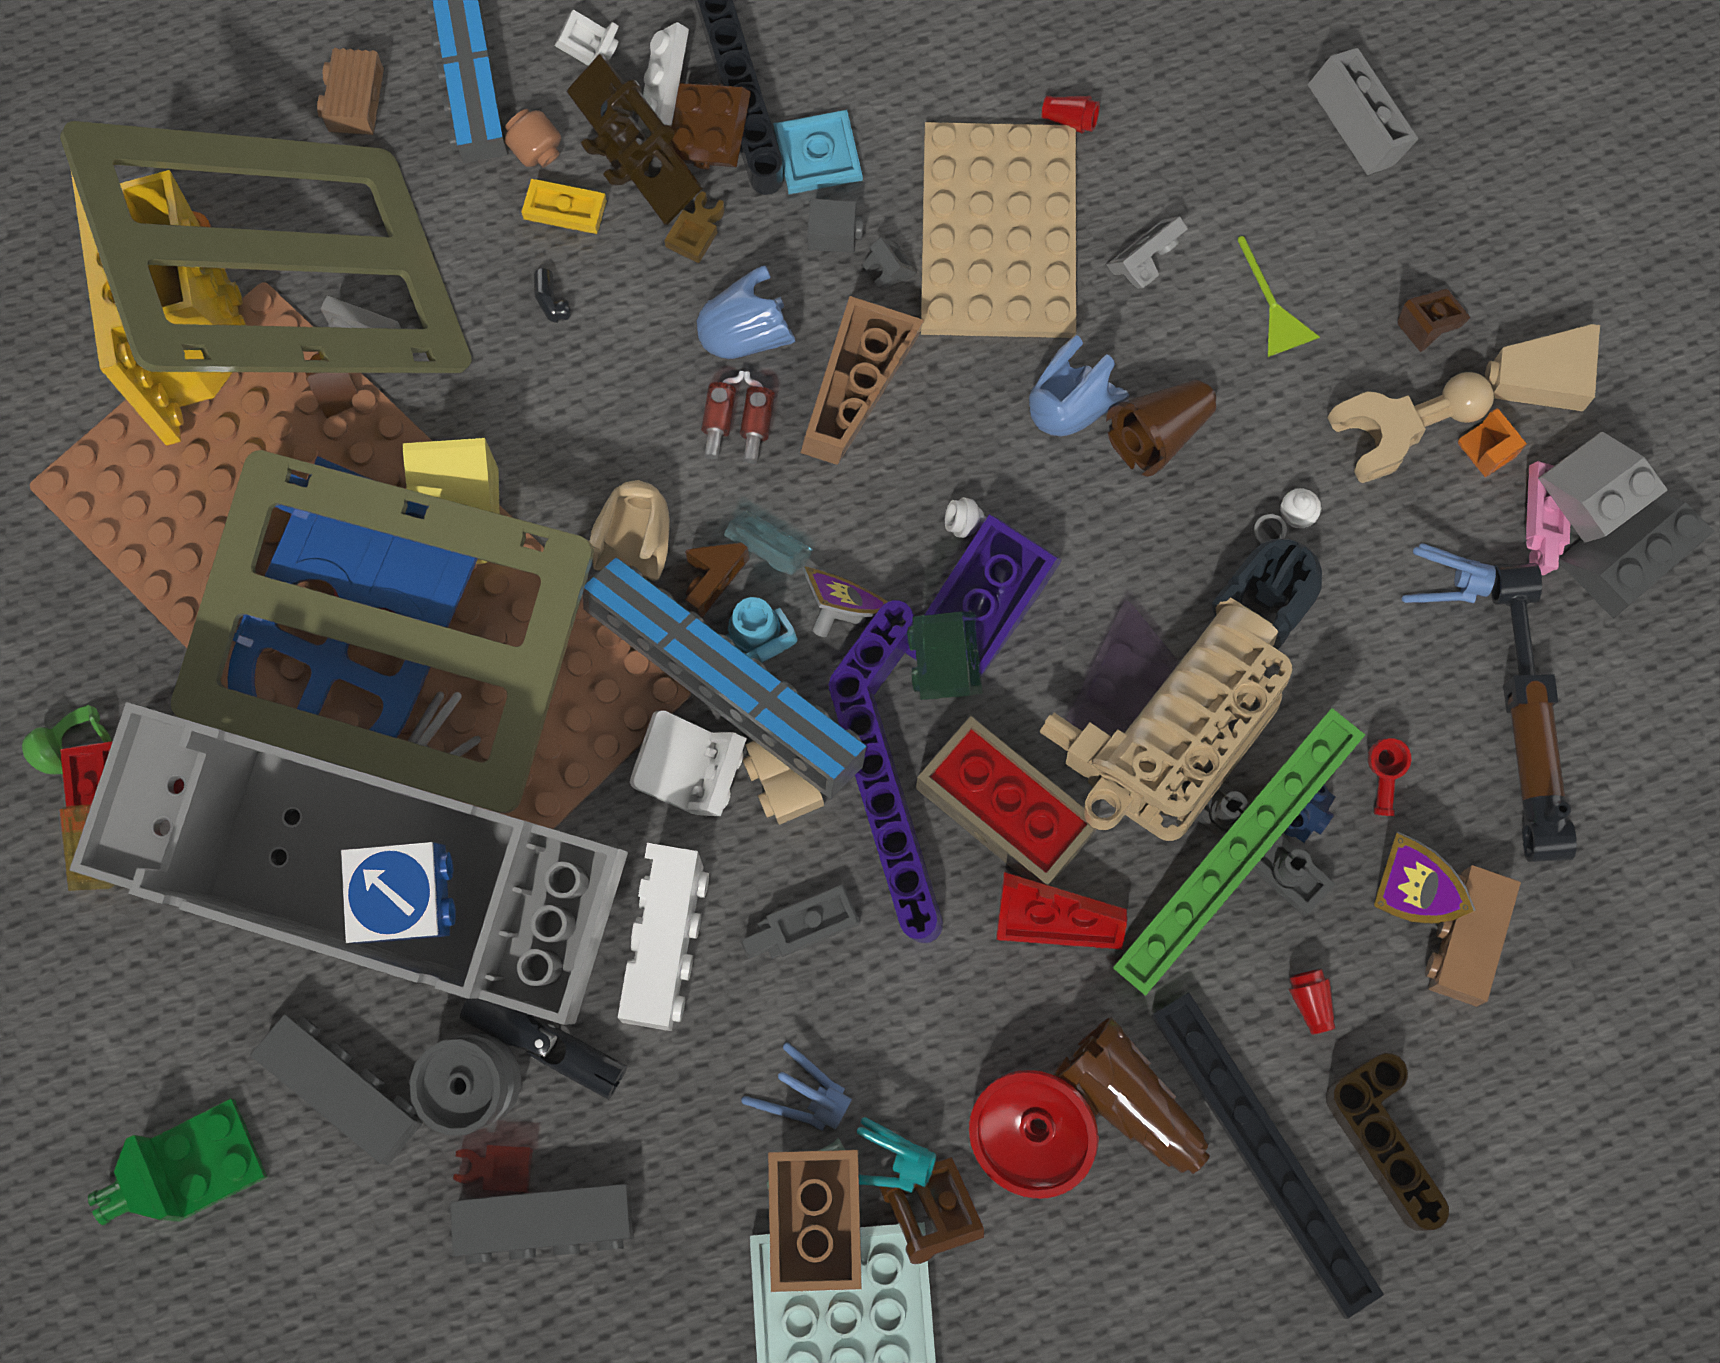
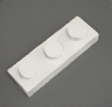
[638,22,689,137]

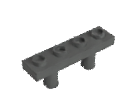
[1190,771,1336,917]

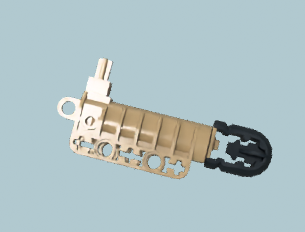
[1040,539,1322,841]

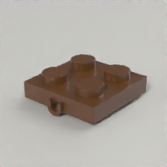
[671,83,750,170]

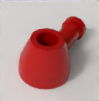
[1368,738,1412,816]

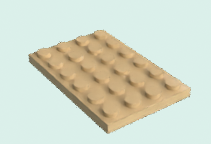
[921,122,1076,338]

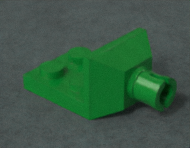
[88,1099,268,1225]

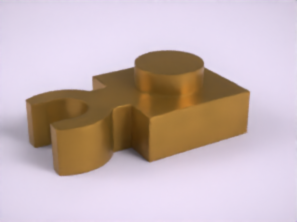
[664,191,724,263]

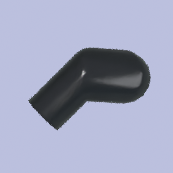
[534,268,571,323]

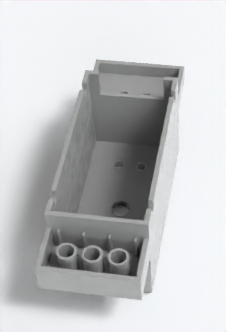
[70,702,628,1025]

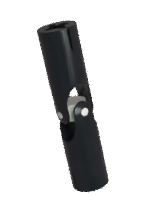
[460,998,627,1100]

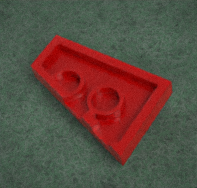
[996,872,1127,949]

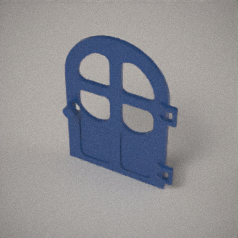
[228,456,478,770]

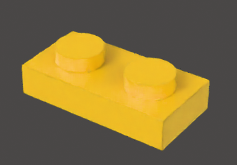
[521,179,607,234]

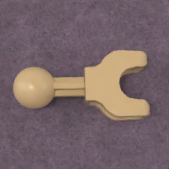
[1327,372,1494,483]

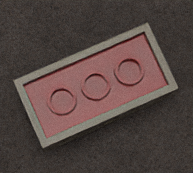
[916,716,1097,886]

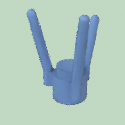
[1402,543,1496,603]
[741,1043,852,1131]

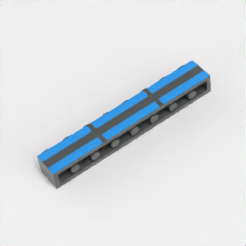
[426,0,508,163]
[583,558,866,799]

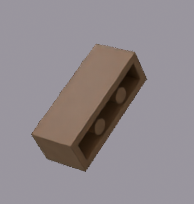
[1425,865,1521,1007]

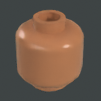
[505,109,561,168]

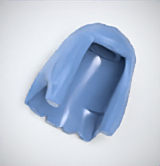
[697,266,795,359]
[1029,335,1129,436]

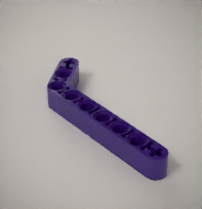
[829,600,943,943]

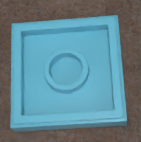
[773,110,863,194]

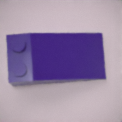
[905,514,1062,695]

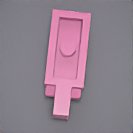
[1526,461,1570,575]

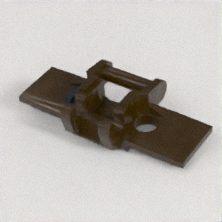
[566,53,703,225]

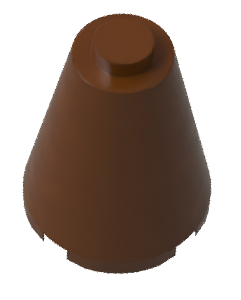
[1106,380,1216,477]

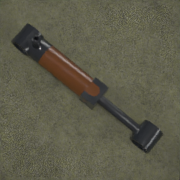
[1491,563,1577,862]

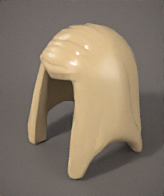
[589,480,670,581]

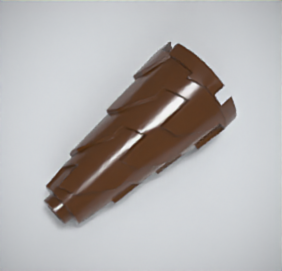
[1053,1017,1210,1174]

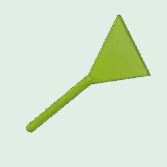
[1238,236,1320,357]

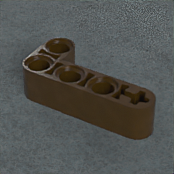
[1326,1053,1449,1231]

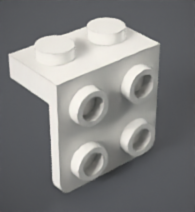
[630,711,747,816]

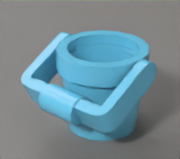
[725,597,797,663]

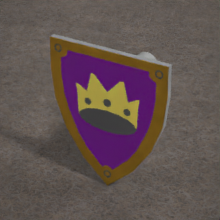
[803,566,888,637]
[1374,832,1476,924]

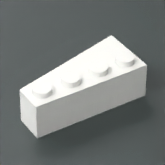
[618,843,709,1031]

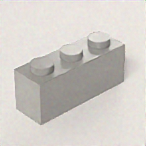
[1308,48,1418,175]

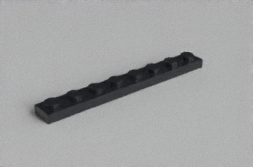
[1151,992,1384,1319]

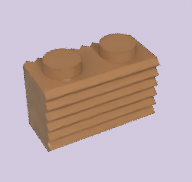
[317,47,384,135]

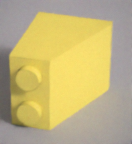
[403,438,500,564]

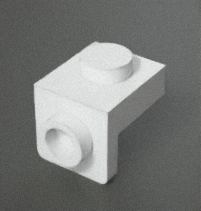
[554,10,619,66]

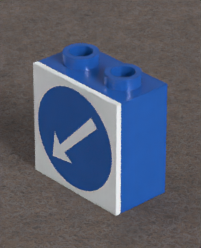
[341,842,456,944]

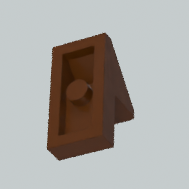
[1397,289,1471,352]
[305,352,358,418]
[685,542,750,618]

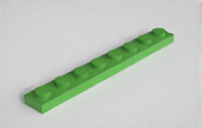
[1113,708,1365,996]

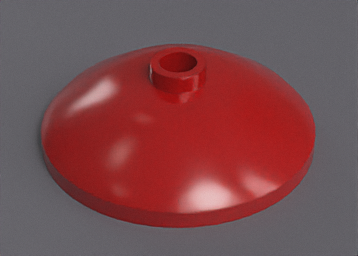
[969,1070,1099,1199]

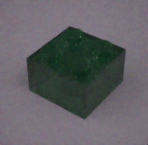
[907,612,983,700]

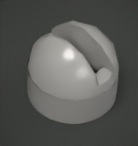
[1254,514,1287,544]

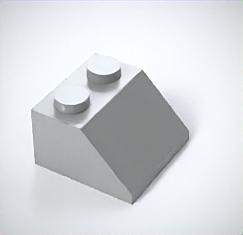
[1538,432,1668,543]

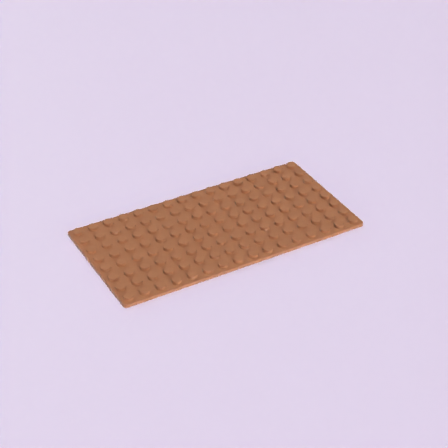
[30,282,691,829]

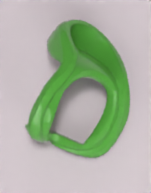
[22,705,112,774]

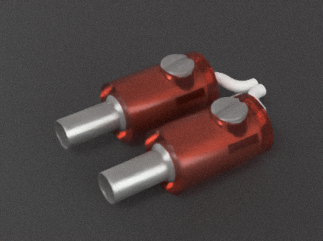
[701,371,775,464]

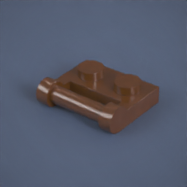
[879,1157,984,1264]

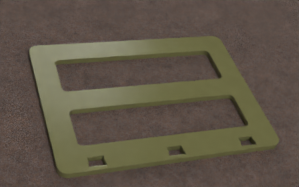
[60,121,472,373]
[171,450,594,813]

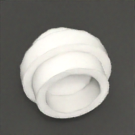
[1280,488,1321,528]
[945,497,986,538]

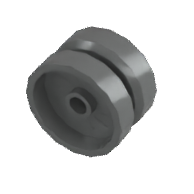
[409,1033,521,1136]

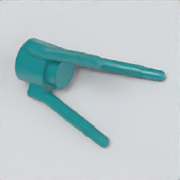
[857,1117,936,1193]

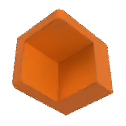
[1458,408,1527,478]

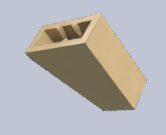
[1485,324,1600,411]

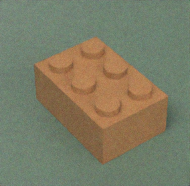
[768,1150,862,1292]

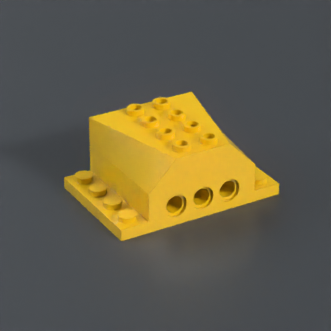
[71,170,246,446]

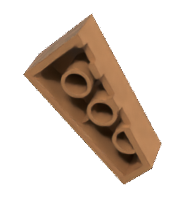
[800,296,924,465]

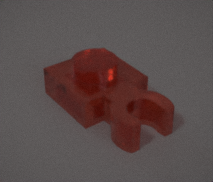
[453,1145,533,1193]

